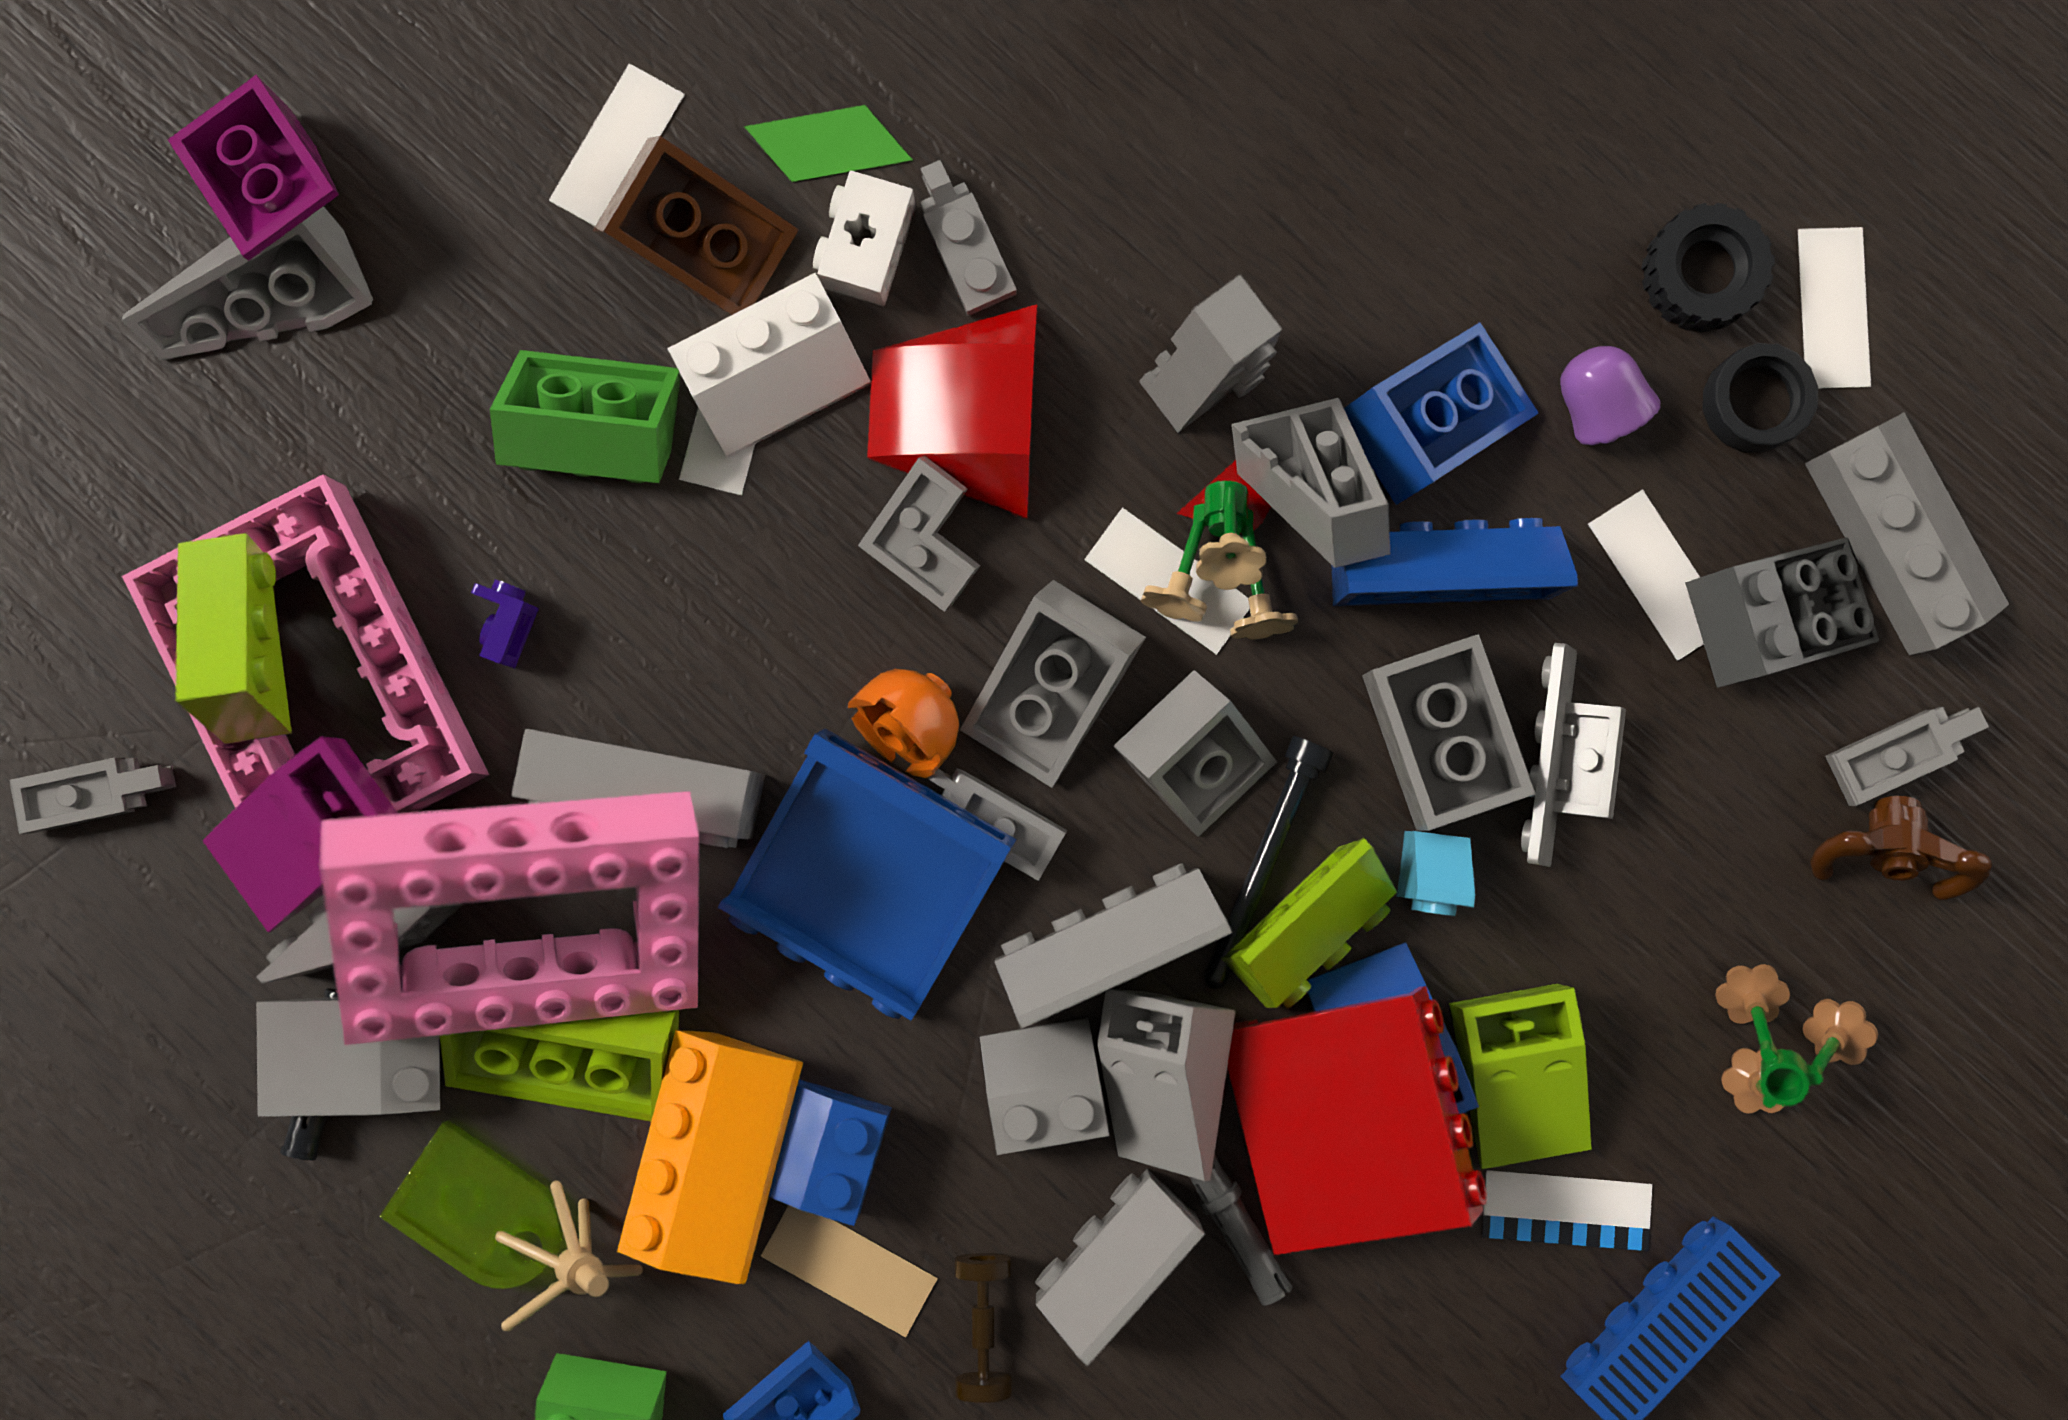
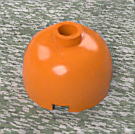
[848,669,959,778]

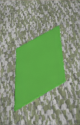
[744,105,913,182]

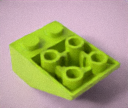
[1449,984,1592,1169]

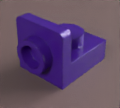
[471,579,539,669]

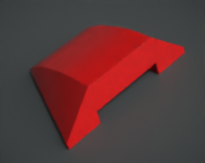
[867,304,1037,520]

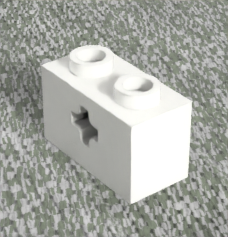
[813,170,916,307]

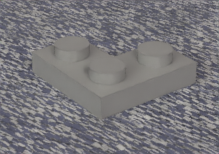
[858,456,981,612]

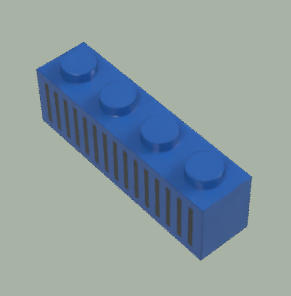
[1560,1216,1781,1420]

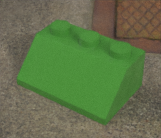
[490,350,681,483]

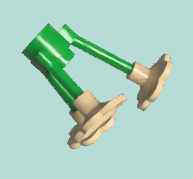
[1141,481,1298,640]

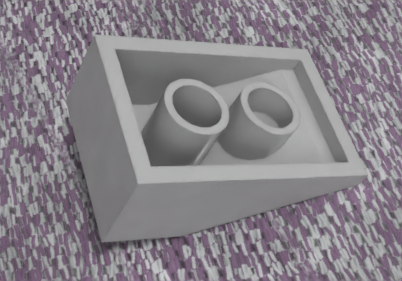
[960,580,1146,788]
[256,997,440,1117]

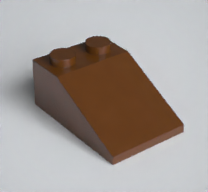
[593,136,799,315]

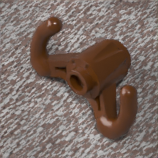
[1811,796,1992,900]

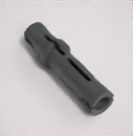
[1190,1153,1293,1306]

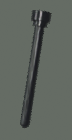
[1205,736,1334,989]

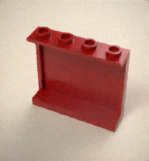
[1227,986,1487,1255]

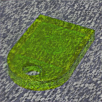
[379,1120,563,1289]

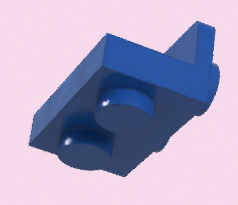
[723,1340,860,1420]

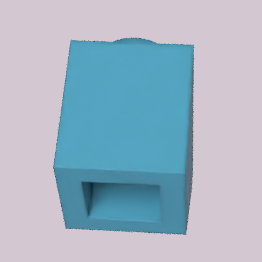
[1397,831,1475,916]

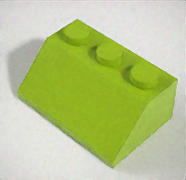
[1221,838,1397,1008]

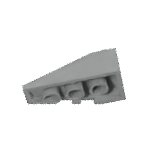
[121,206,373,360]

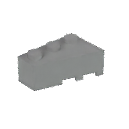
[1139,275,1282,433]
[1232,398,1390,568]

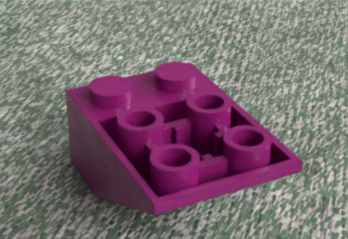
[202,737,398,933]

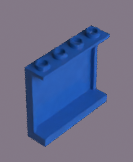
[718,728,1017,1021]

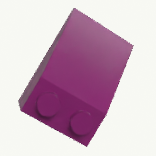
[168,75,339,261]

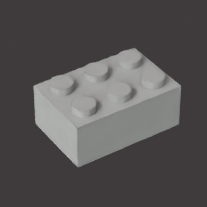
[1362,634,1535,831]

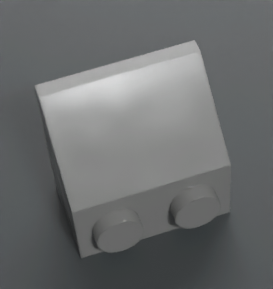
[1114,670,1277,837]
[980,1017,1109,1155]

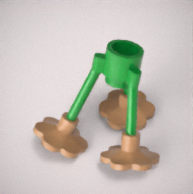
[1715,964,1878,1114]

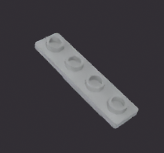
[1521,643,1626,867]

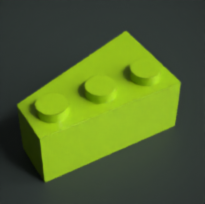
[176,533,292,744]

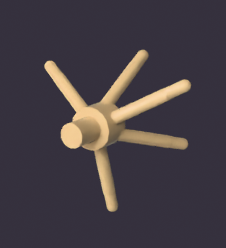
[495,1180,643,1331]

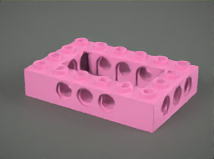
[122,474,489,814]
[321,791,699,1045]

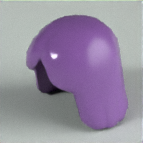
[1560,346,1661,446]

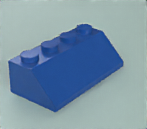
[1331,518,1578,606]

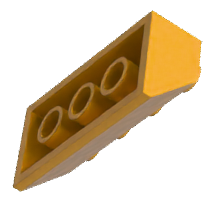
[617,1030,803,1284]

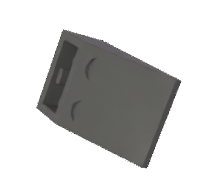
[1685,537,1879,688]

